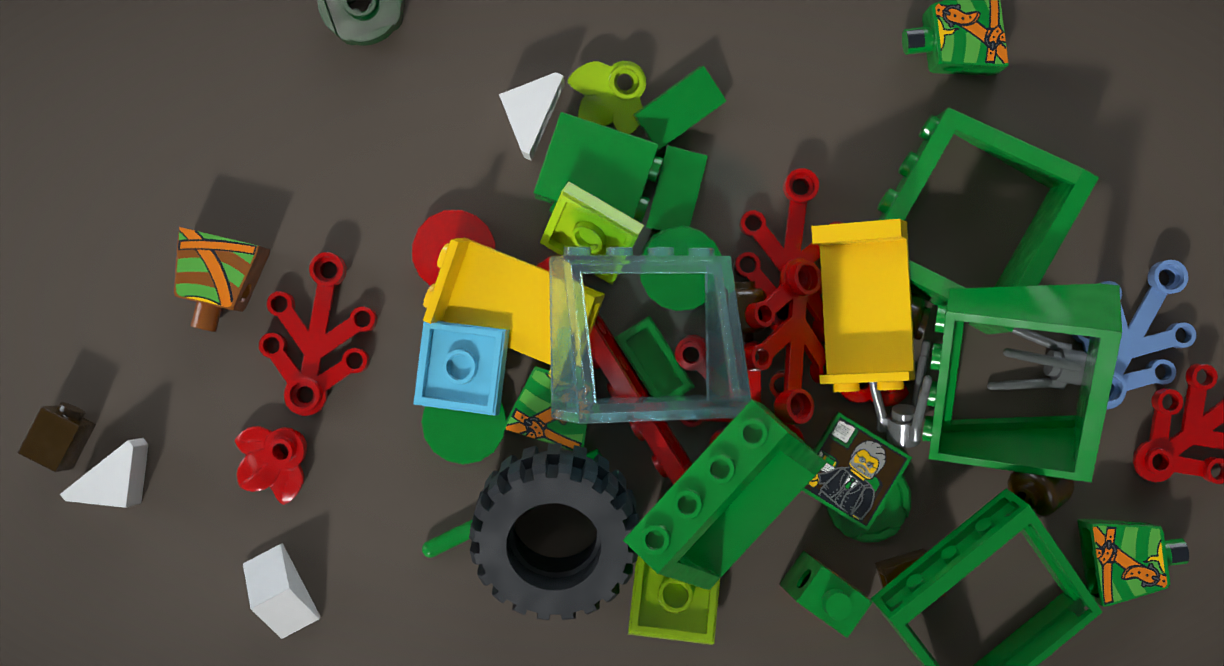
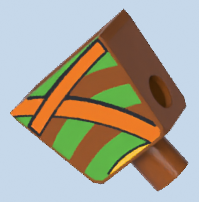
[174,227,270,332]

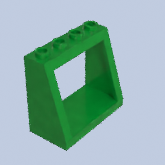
[877,107,1099,334]
[922,283,1122,483]
[623,400,827,590]

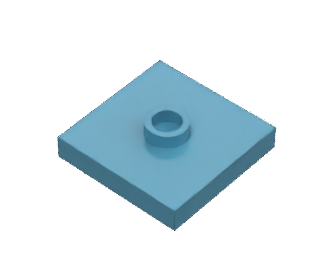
[413,321,510,416]

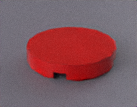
[412,210,496,286]

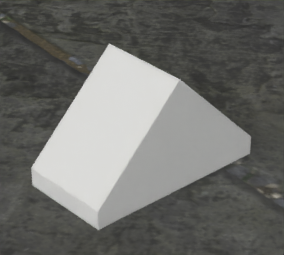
[499,72,565,161]
[60,438,149,508]
[243,543,321,639]

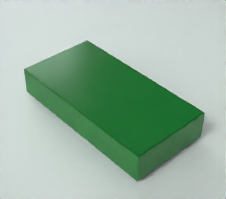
[633,66,727,150]
[646,145,708,232]
[614,315,695,410]

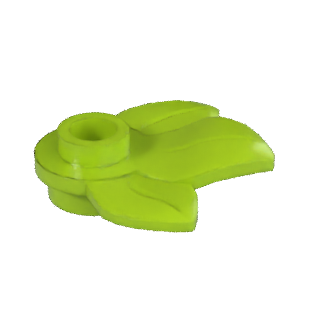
[567,61,646,135]

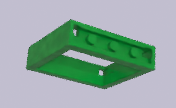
[870,488,1103,666]

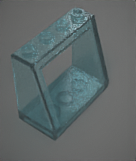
[549,247,751,424]

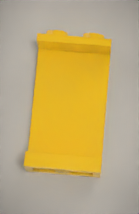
[811,219,916,392]
[423,238,605,380]

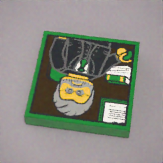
[802,412,912,531]

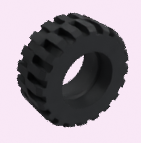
[469,443,639,620]

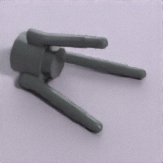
[987,328,1087,390]
[869,339,932,448]

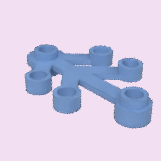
[1072,260,1196,409]

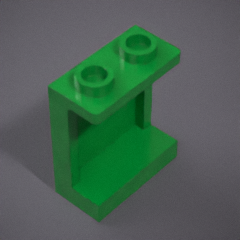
[533,112,663,223]

